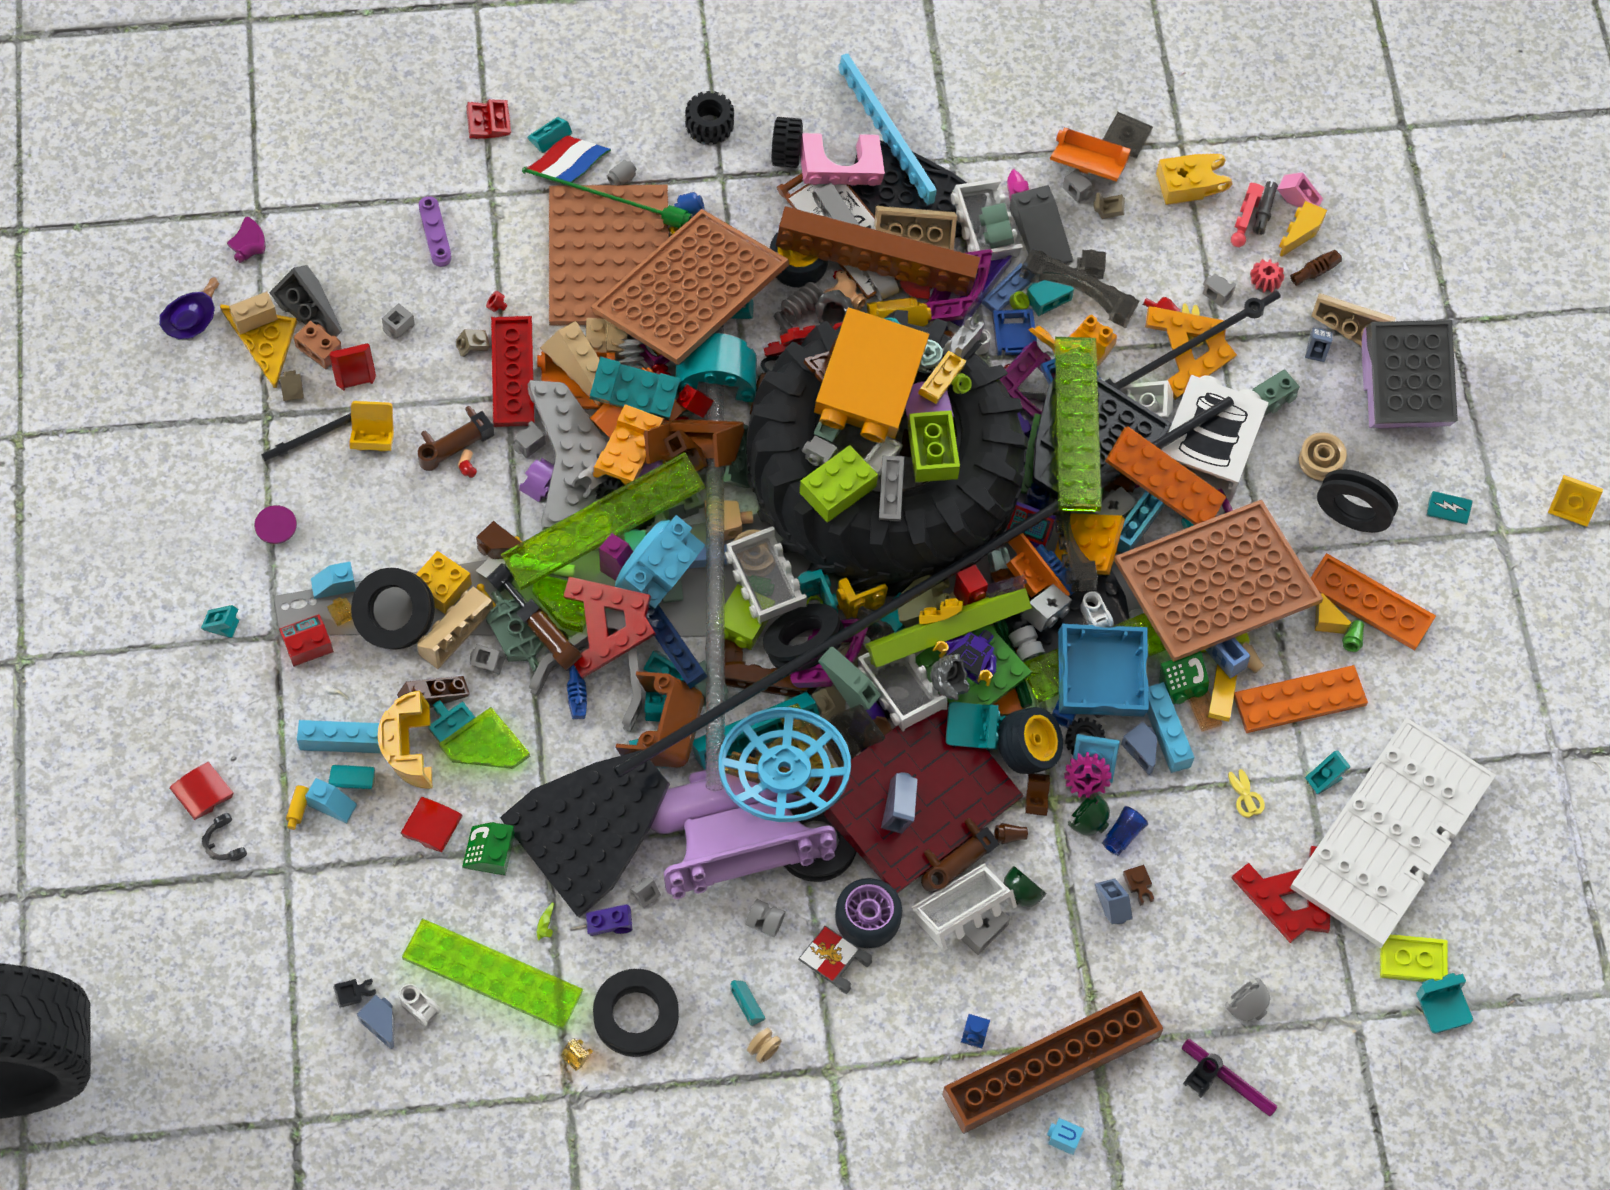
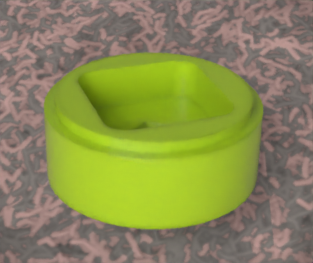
[1009,291,1030,310]

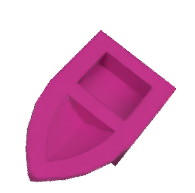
[1007,169,1029,200]

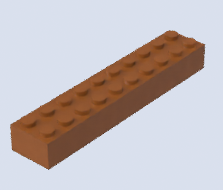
[776,206,981,297]
[942,990,1164,1134]

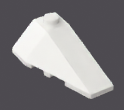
[1120,380,1173,418]

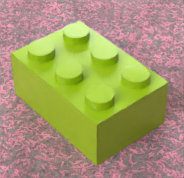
[907,410,960,482]
[800,445,878,523]

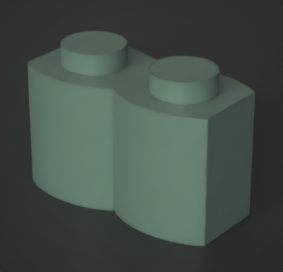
[979,202,1014,249]

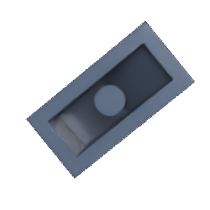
[1305,328,1333,362]
[1121,722,1157,775]
[1095,878,1133,924]
[357,995,394,1050]

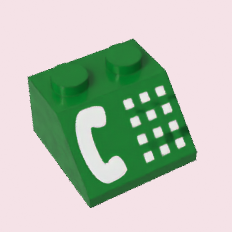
[1159,651,1209,705]
[462,822,515,876]

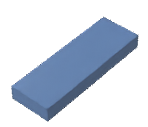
[982,263,1036,312]

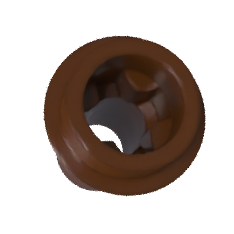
[994,823,1028,844]

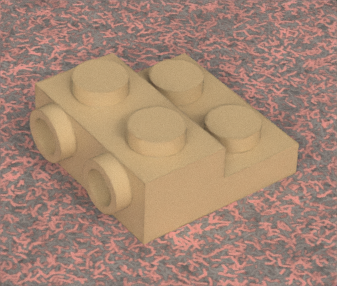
[586,318,627,359]

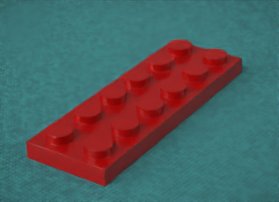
[491,316,535,427]

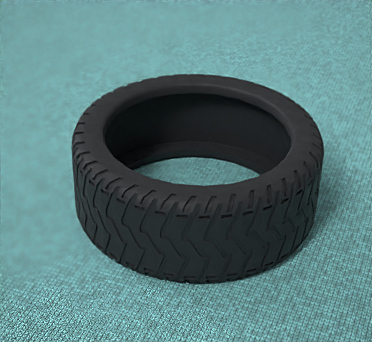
[0,963,91,1119]

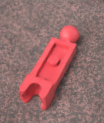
[1231,183,1264,247]

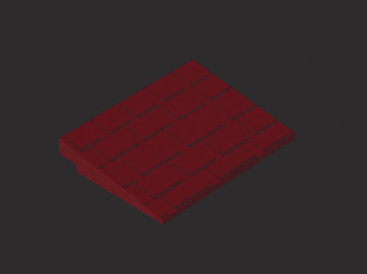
[812,694,1024,894]

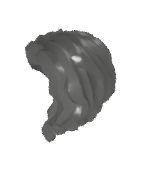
[815,290,854,327]
[930,654,970,700]

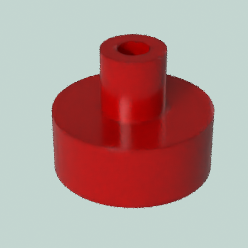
[486,291,508,312]

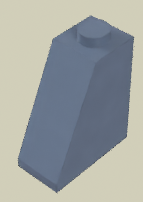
[881,773,917,834]

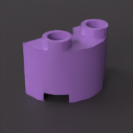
[519,458,554,502]

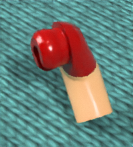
[458,449,477,478]

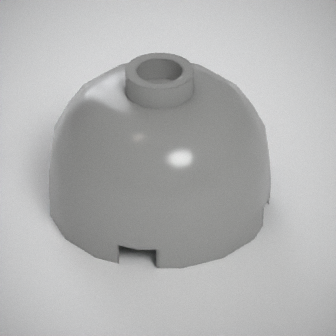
[1225,978,1270,1021]

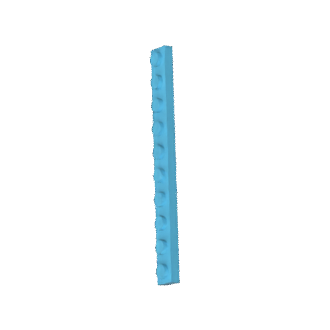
[838,53,937,205]

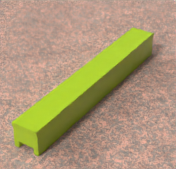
[865,586,1032,668]

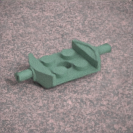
[486,590,545,672]

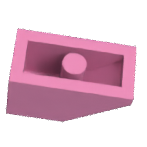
[1277,172,1323,208]

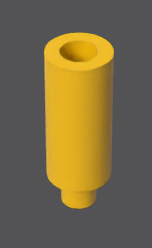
[286,785,309,830]

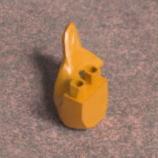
[1028,314,1117,367]

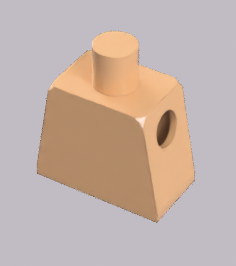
[704,500,753,545]

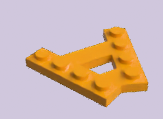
[1145,306,1237,400]

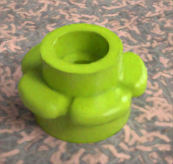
[951,373,972,394]

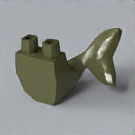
[898,574,951,628]

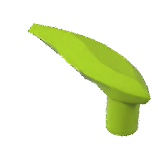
[536,902,555,941]

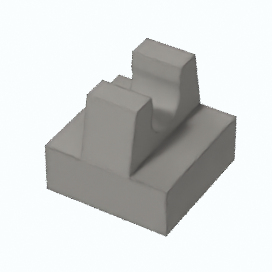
[630,877,661,908]

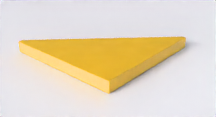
[220,304,297,388]

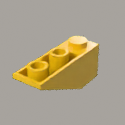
[1279,201,1327,257]

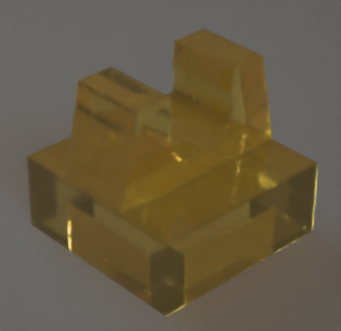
[327,597,352,627]
[561,1038,593,1071]

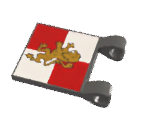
[798,926,872,994]

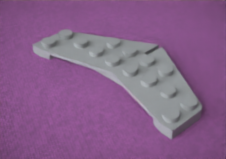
[528,380,607,532]

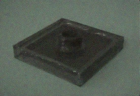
[1103,112,1153,159]

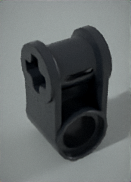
[1183,1054,1223,1098]

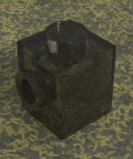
[1076,249,1106,279]

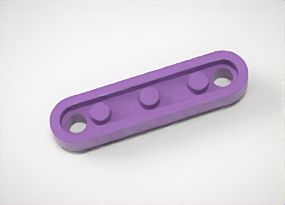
[419,196,451,267]

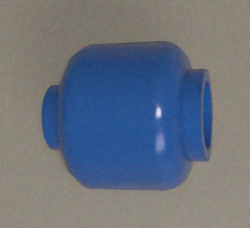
[674,192,705,217]

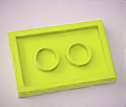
[1380,934,1448,982]

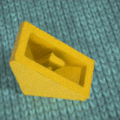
[1315,593,1351,634]

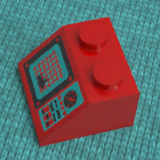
[279,614,334,667]

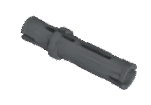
[1253,181,1278,235]

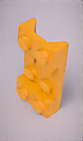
[593,405,663,490]

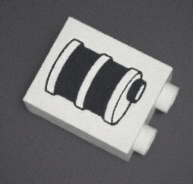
[1162,375,1269,502]

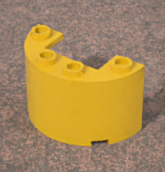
[866,297,932,327]
[378,691,433,789]

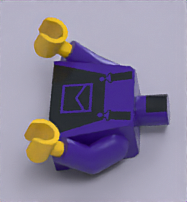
[933,630,997,686]

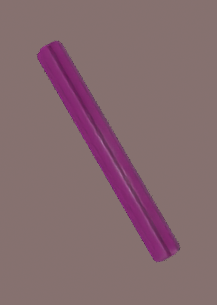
[1182,1039,1277,1116]

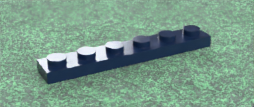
[646,604,708,689]

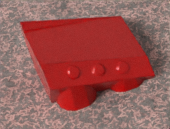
[329,343,376,391]

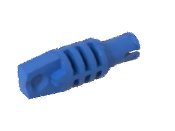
[1036,544,1079,596]
[567,665,587,719]

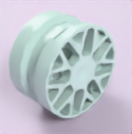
[918,340,943,373]
[988,547,1010,572]

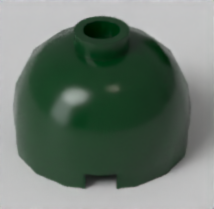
[1068,792,1110,836]
[1003,865,1047,908]

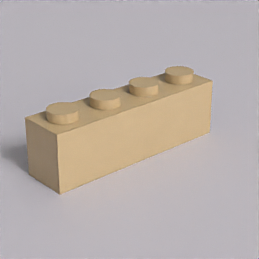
[874,206,957,250]
[1311,293,1396,347]
[540,321,603,406]
[417,586,493,669]

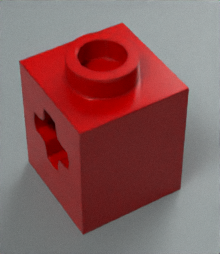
[676,384,714,418]

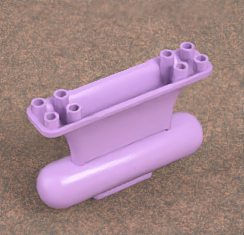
[651,766,837,899]

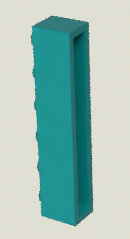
[692,692,820,770]

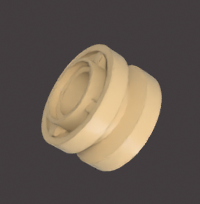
[747,1028,782,1064]

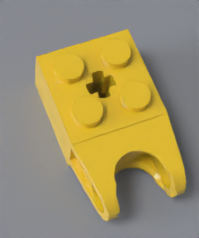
[1156,154,1232,205]

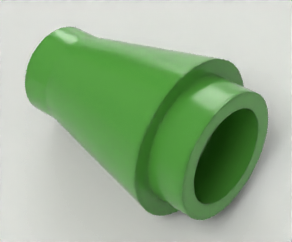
[1342,620,1364,652]

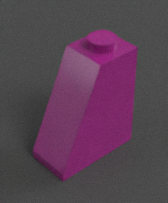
[599,533,633,581]

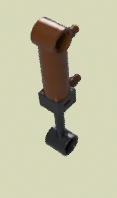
[486,563,582,671]

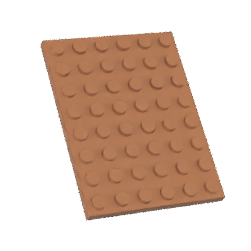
[549,185,669,326]
[591,209,789,365]
[1114,499,1323,662]

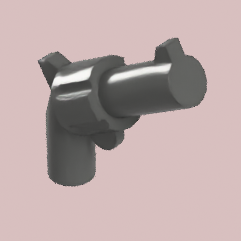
[774,310,793,344]

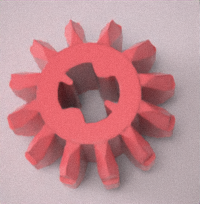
[1250,259,1284,293]

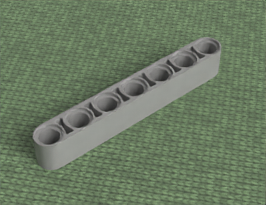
[812,183,899,301]

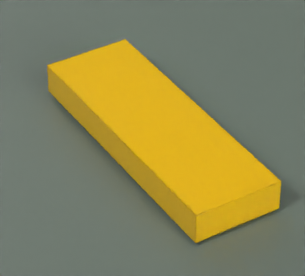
[918,351,966,404]
[1208,664,1237,722]

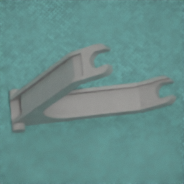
[529,609,642,732]

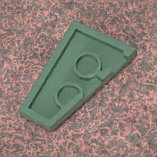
[723,424,751,488]

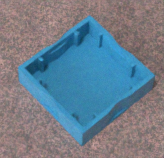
[1058,624,1149,717]

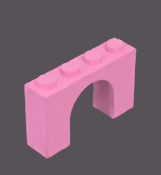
[800,133,885,186]

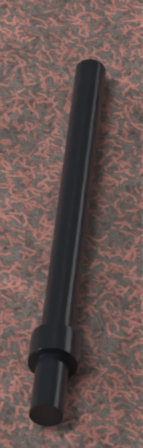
[261,413,351,462]

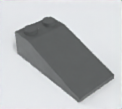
[1009,185,1073,271]

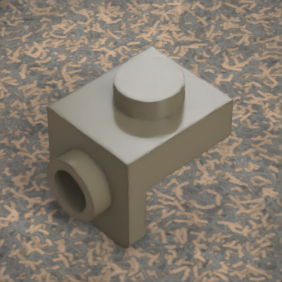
[1093,192,1125,219]
[456,329,491,357]
[280,370,304,401]

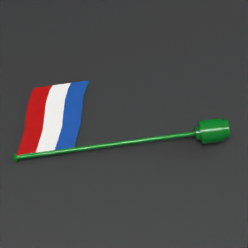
[522,135,692,229]

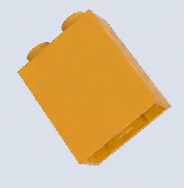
[814,307,929,443]

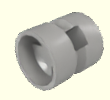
[1008,625,1045,664]
[746,899,786,937]

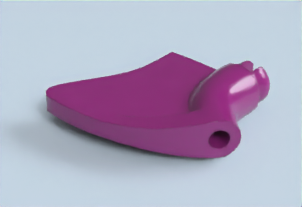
[227,217,266,263]

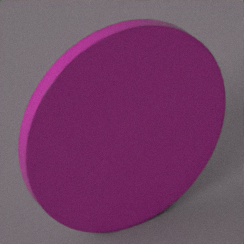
[254,505,297,544]

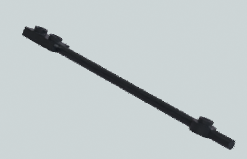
[1105,291,1281,392]

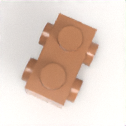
[294,321,342,369]

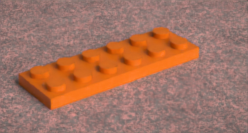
[1105,426,1226,525]
[1310,553,1436,651]
[1234,665,1368,733]

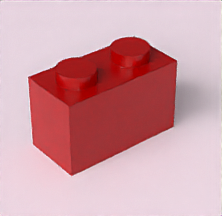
[953,565,988,606]

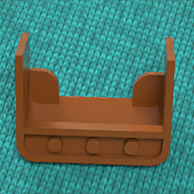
[644,419,744,467]
[615,671,704,768]

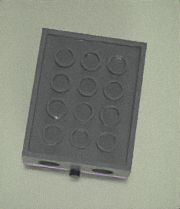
[1362,320,1458,429]

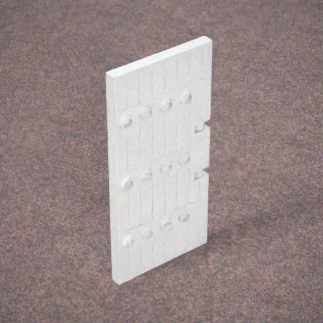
[1290,718,1496,948]

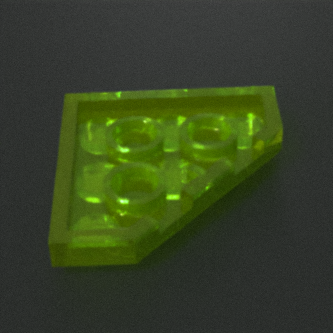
[532,574,586,633]
[439,707,530,769]

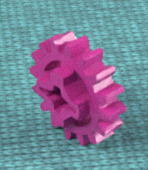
[1064,752,1112,798]

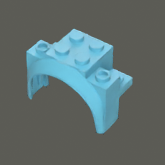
[615,515,705,610]

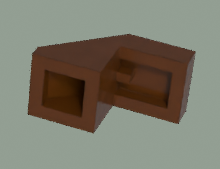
[663,430,709,476]
[1025,773,1050,816]

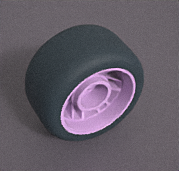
[835,878,902,948]

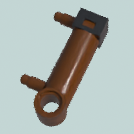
[417,406,494,471]
[921,818,1000,892]

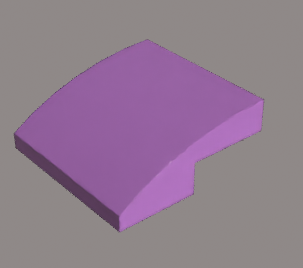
[905,381,954,418]

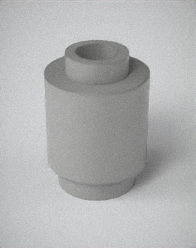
[607,160,636,186]

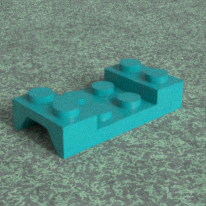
[589,357,680,421]

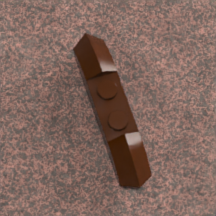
[714,661,817,697]

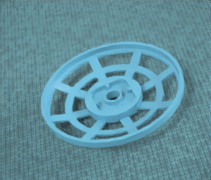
[719,707,851,822]

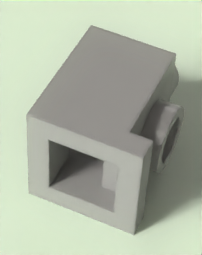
[1063,169,1093,203]
[1202,273,1236,307]
[382,303,415,339]
[512,421,546,458]
[802,435,837,466]
[470,644,506,675]

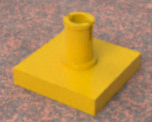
[1548,475,1603,527]

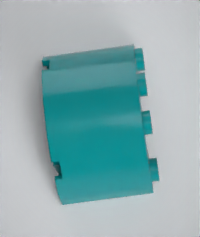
[676,333,757,402]

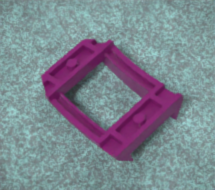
[924,249,993,322]
[1000,340,1057,418]
[790,619,868,688]

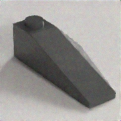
[269,265,342,337]

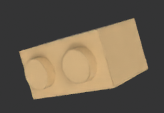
[229,291,278,334]

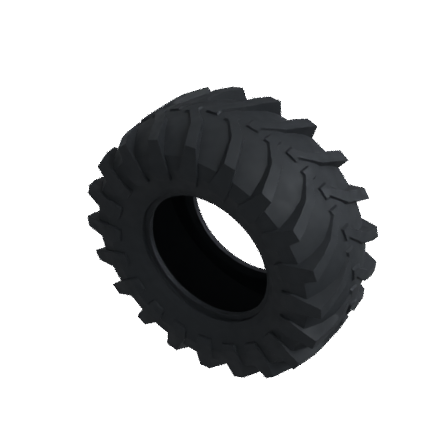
[746,310,1028,596]

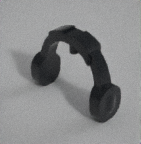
[202,813,247,861]

